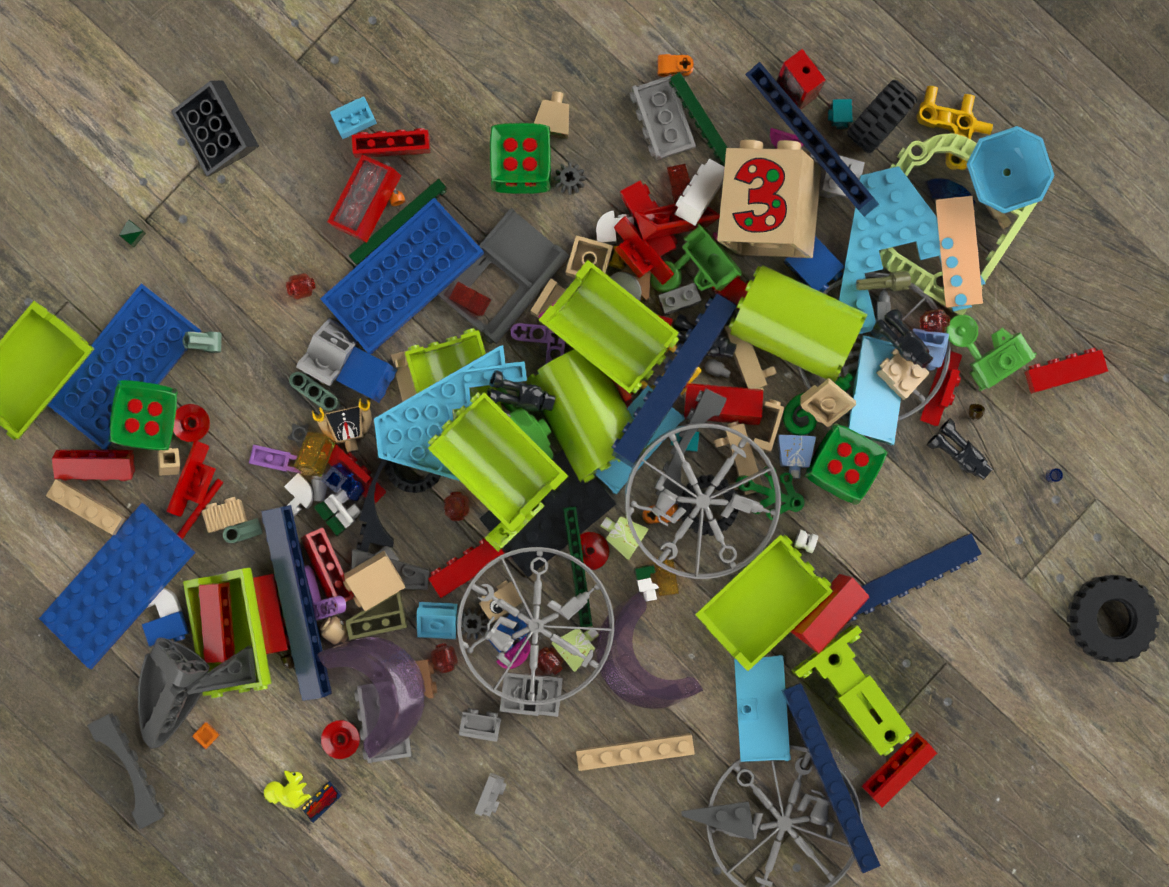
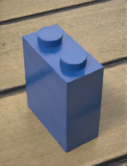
[784,236,844,293]
[336,347,398,403]

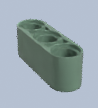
[289,372,340,412]

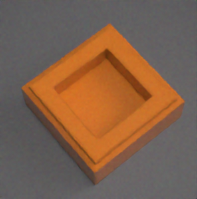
[192,722,220,749]

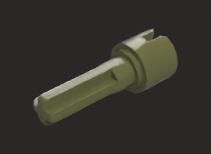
[856,271,911,291]

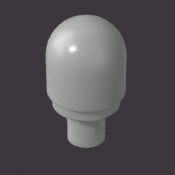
[705,359,731,379]

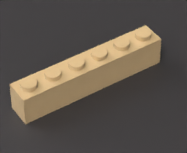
[576,733,695,771]

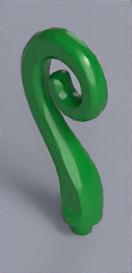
[782,373,853,436]

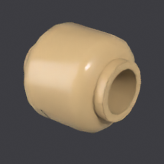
[320,616,348,644]

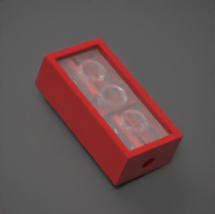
[776,49,826,110]
[327,155,401,243]

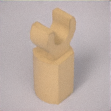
[984,204,1011,229]

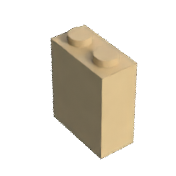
[343,551,405,611]

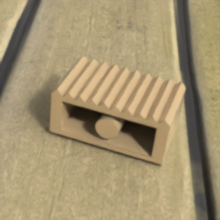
[202,497,248,533]

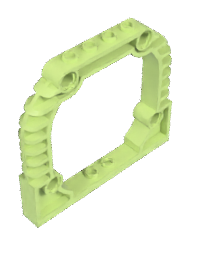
[879,133,1038,315]

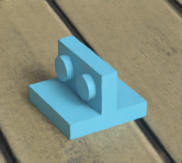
[417,602,458,639]

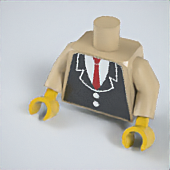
[312,398,372,453]

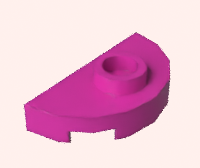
[769,128,804,149]
[496,637,531,669]

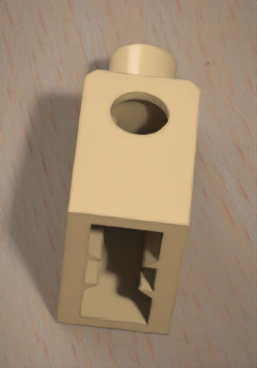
[534,91,569,139]

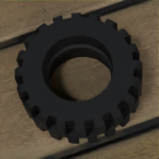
[847,80,917,153]

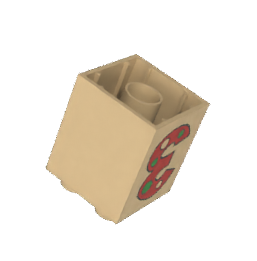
[717,140,821,258]

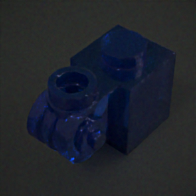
[321,463,365,501]

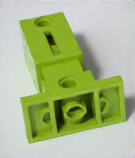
[791,624,912,756]

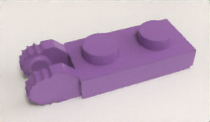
[249,445,306,474]

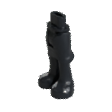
[871,309,933,368]
[674,314,737,359]
[487,370,555,411]
[927,418,993,480]

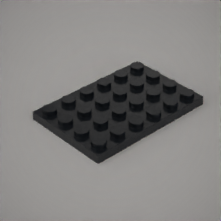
[479,449,616,578]

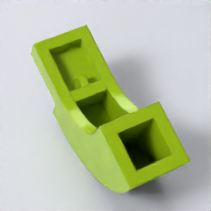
[485,502,544,552]

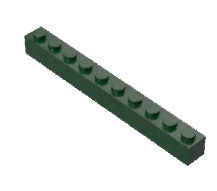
[669,72,728,167]
[349,178,447,266]
[563,506,593,627]

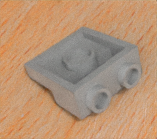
[475,773,507,817]

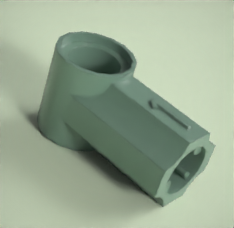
[183,332,222,353]
[223,518,263,544]

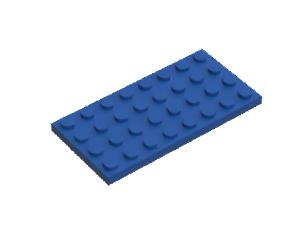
[320,198,484,355]
[48,283,202,450]
[39,503,196,669]

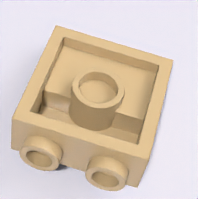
[877,348,930,400]
[801,378,856,427]

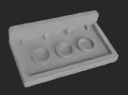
[629,75,696,161]
[354,679,412,763]

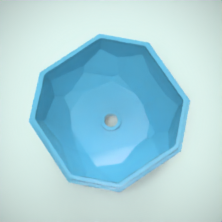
[967,126,1055,213]

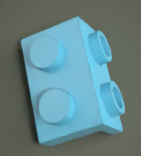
[330,97,377,139]

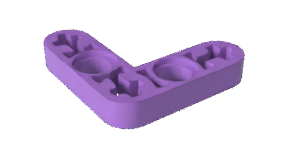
[511,323,566,364]
[304,565,346,620]

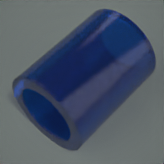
[1046,468,1063,483]

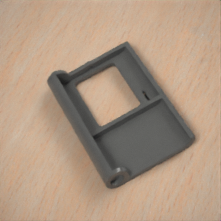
[438,208,570,344]

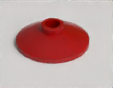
[173,404,210,442]
[580,532,609,570]
[321,720,360,759]

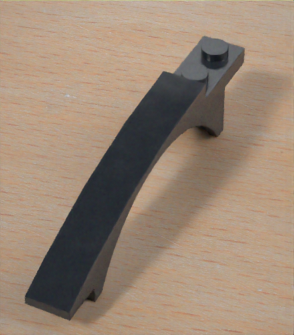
[356,459,394,553]

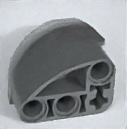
[138,638,210,749]

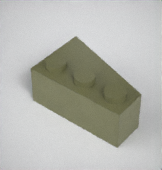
[345,590,408,640]

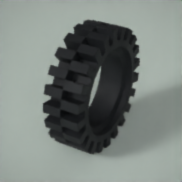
[384,461,442,493]
[678,474,739,536]

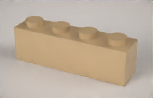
[46,479,127,535]

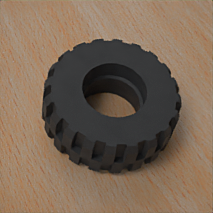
[1067,575,1160,662]

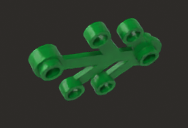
[736,466,805,520]

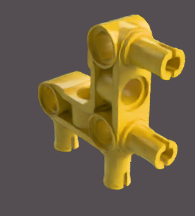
[917,86,993,170]

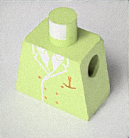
[600,516,649,560]
[551,626,599,672]

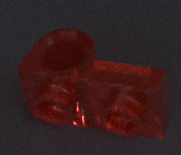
[667,164,691,204]
[448,281,491,317]

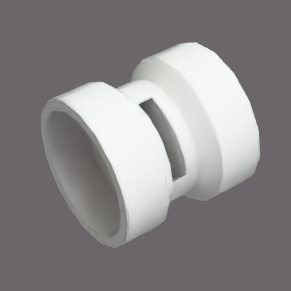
[794,529,818,553]

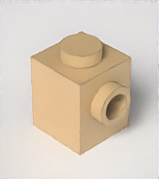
[158,448,180,476]

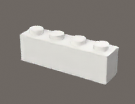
[675,159,725,225]

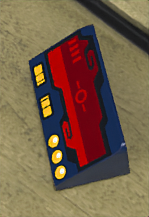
[301,781,342,823]

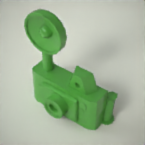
[650,223,742,293]
[945,315,1036,391]
[496,388,553,459]

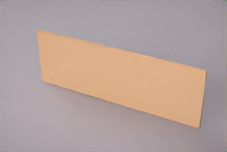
[935,196,983,307]

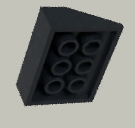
[171,80,259,176]

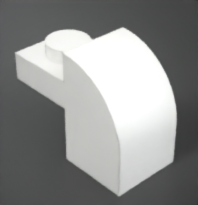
[596,211,634,245]
[284,473,313,516]
[147,588,182,618]

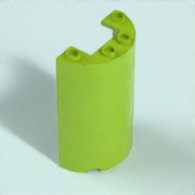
[539,260,679,394]
[728,265,868,383]
[0,301,94,440]
[405,328,502,420]
[526,349,648,483]
[428,392,568,532]
[695,534,833,671]
[183,568,272,698]

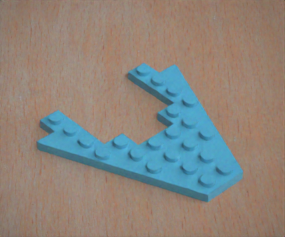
[839,166,985,334]
[374,345,527,481]

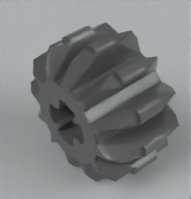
[554,162,586,195]
[456,607,489,640]

